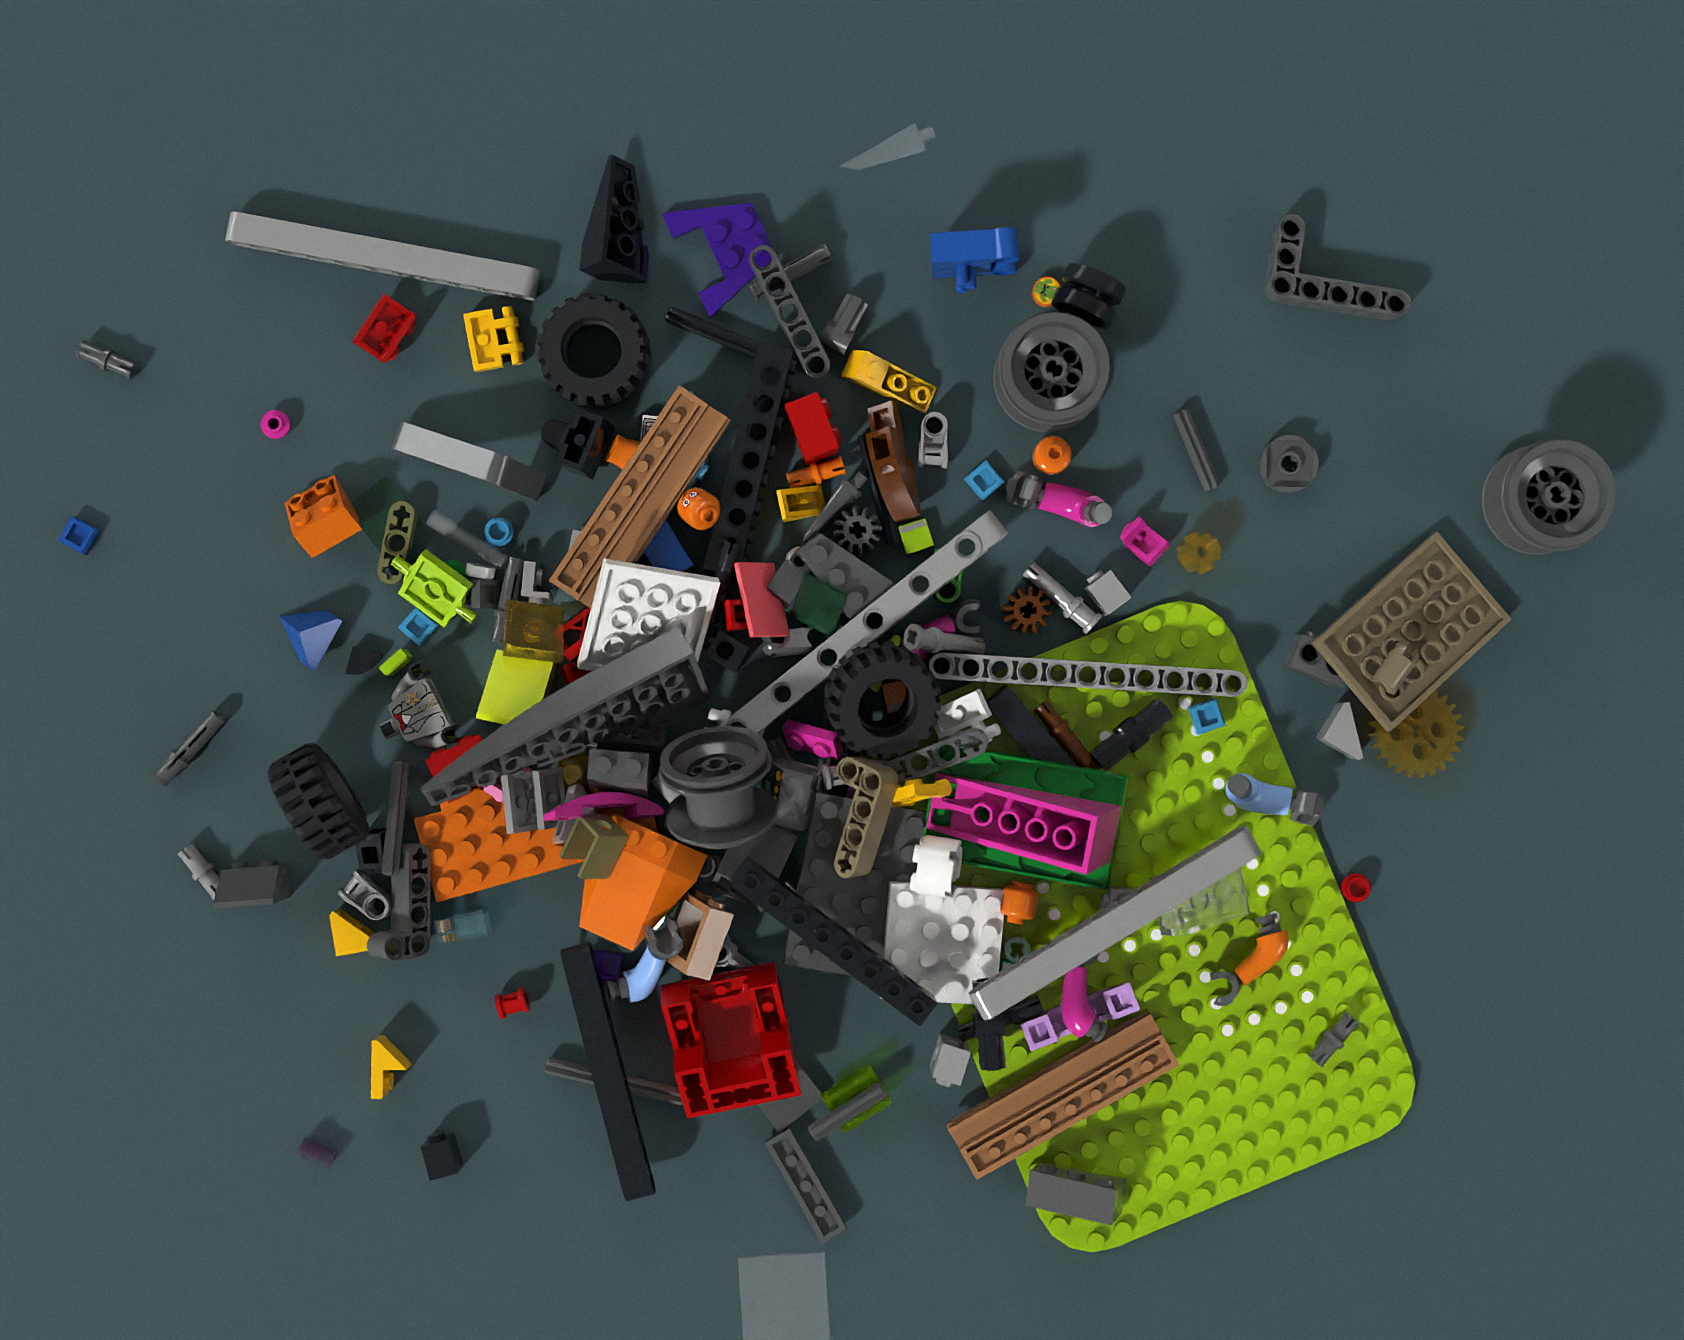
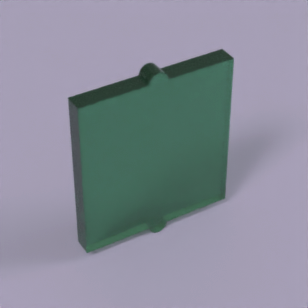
[790,573,848,637]

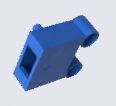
[930,227,1020,294]

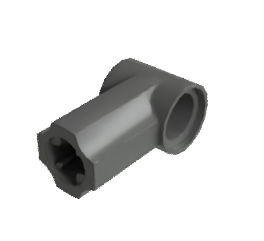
[819,293,869,356]

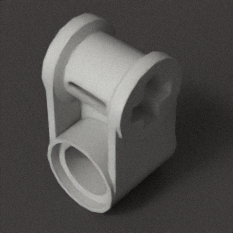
[918,412,948,469]
[337,869,391,920]

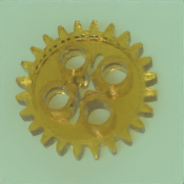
[1367,689,1465,778]

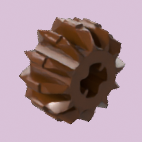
[1002,586,1052,635]

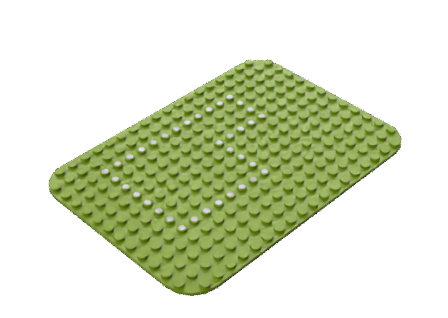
[860,601,1416,1252]

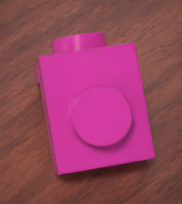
[1120,516,1170,567]

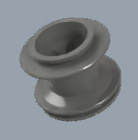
[993,312,1111,433]
[1481,438,1616,555]
[659,726,778,849]

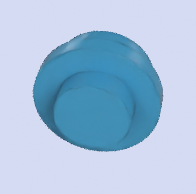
[484,517,514,546]

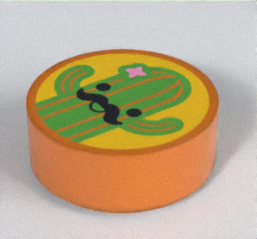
[1032,277,1061,307]

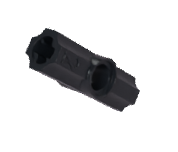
[1089,698,1174,771]
[972,978,1006,1071]

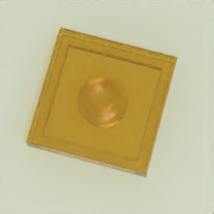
[503,600,564,663]

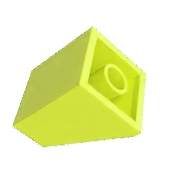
[476,645,558,725]

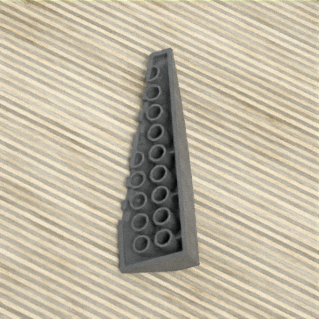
[420,627,710,807]

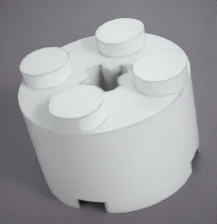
[910,835,963,899]

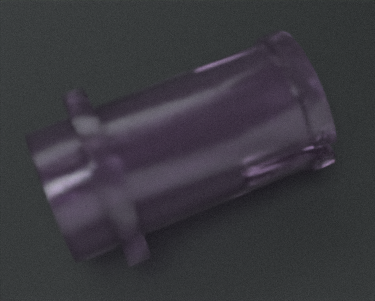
[297,1137,338,1168]

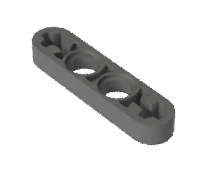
[882,728,988,785]

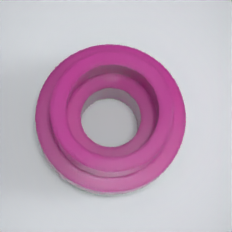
[261,410,291,439]

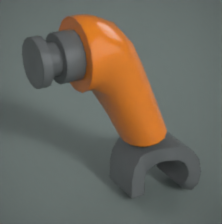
[1210,913,1289,1006]

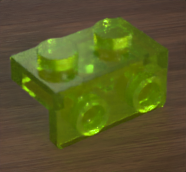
[820,1063,893,1133]

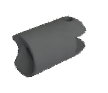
[762,627,813,657]

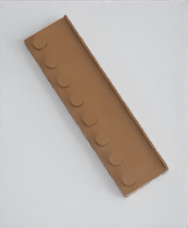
[549,385,731,608]
[946,1009,1179,1180]

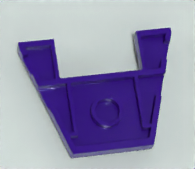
[662,203,773,318]

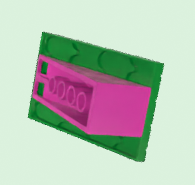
[922,744,1130,890]

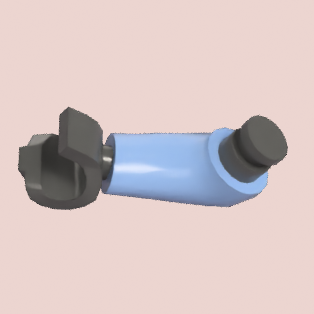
[1226,773,1325,826]
[606,916,683,1003]

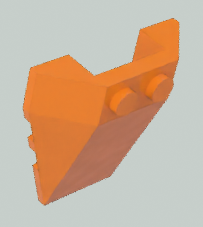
[579,808,708,951]

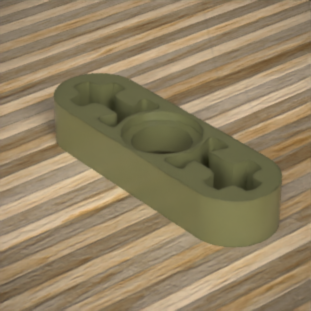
[377,501,418,585]

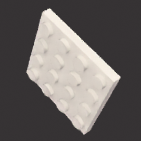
[577,558,720,671]
[880,881,1004,1004]

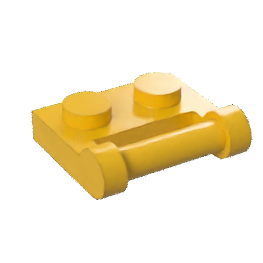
[891,779,952,807]

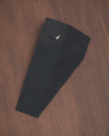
[579,155,649,283]

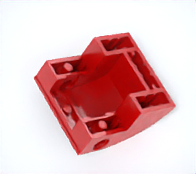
[661,962,802,1119]

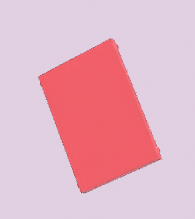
[734,562,790,637]

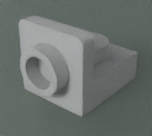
[521,561,554,604]

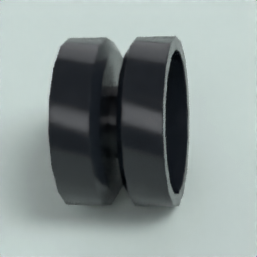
[1051,263,1126,329]

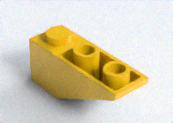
[841,350,937,414]

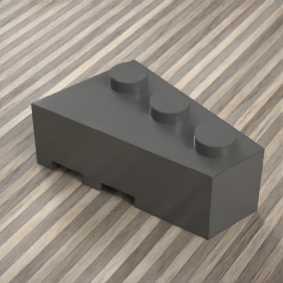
[795,533,896,621]
[1025,1163,1127,1225]

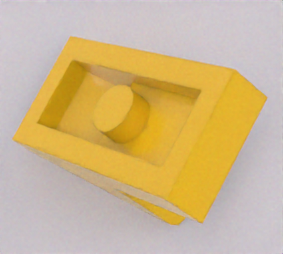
[371,1035,412,1099]

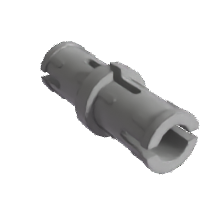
[177,843,219,900]

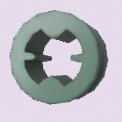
[1003,935,1030,963]

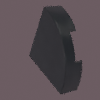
[345,646,383,675]

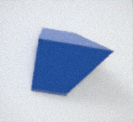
[279,610,343,671]

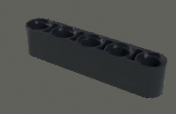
[986,684,1076,766]

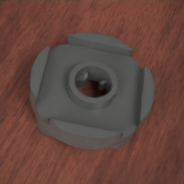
[1259,435,1319,493]

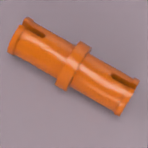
[786,456,846,488]

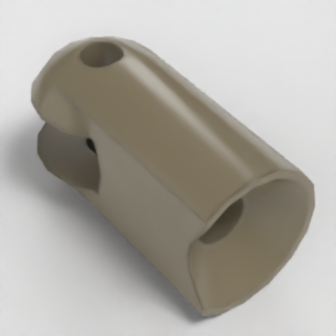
[1371,642,1419,694]

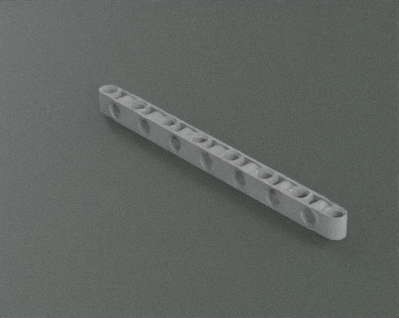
[651,510,1009,804]

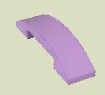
[1020,982,1140,1051]

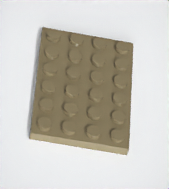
[1311,532,1512,731]

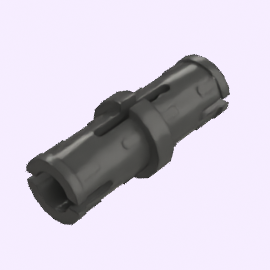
[76,340,139,379]
[1308,1011,1360,1068]

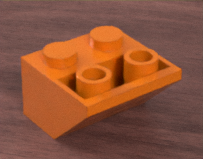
[284,475,362,558]

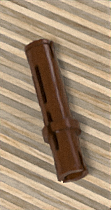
[1033,699,1102,770]

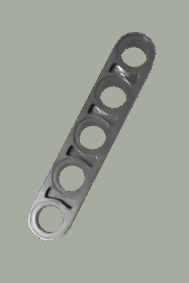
[748,245,830,378]

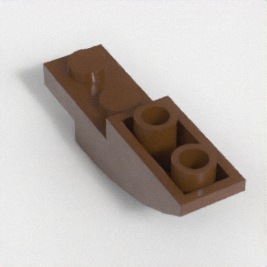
[865,400,921,522]

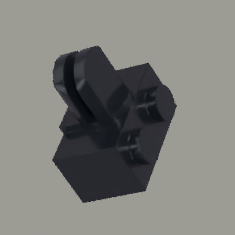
[541,408,615,480]

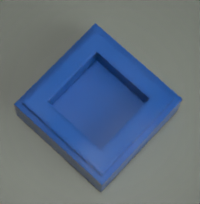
[58,516,101,555]

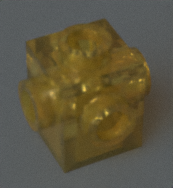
[1176,531,1221,575]

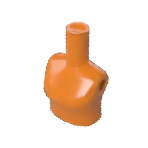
[606,434,641,470]

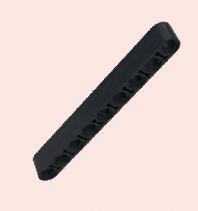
[561,942,656,1202]

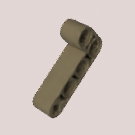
[834,756,899,878]

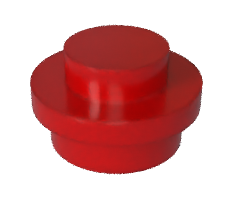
[1341,873,1371,902]

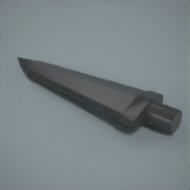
[802,472,867,545]

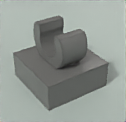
[466,579,499,609]

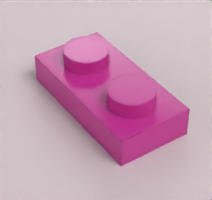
[782,719,843,760]

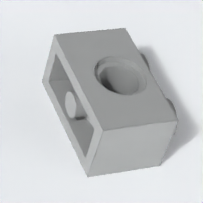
[929,1033,971,1087]

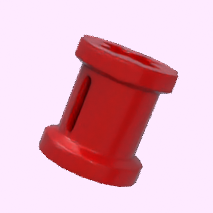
[495,986,531,1019]

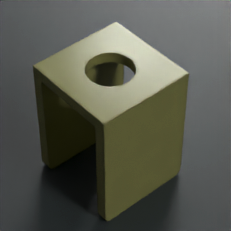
[559,814,629,879]

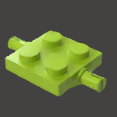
[391,549,478,628]

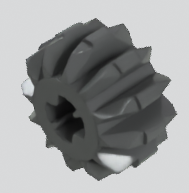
[833,506,882,556]

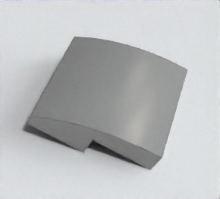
[501,767,565,834]

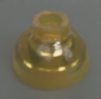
[556,753,589,791]

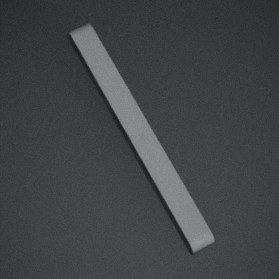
[225,212,541,301]
[927,653,1247,697]
[968,826,1261,1020]

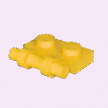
[463,306,524,372]

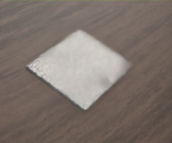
[738,1251,830,1340]

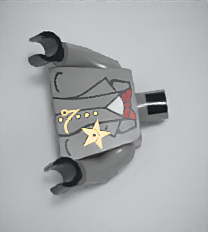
[380,659,463,748]

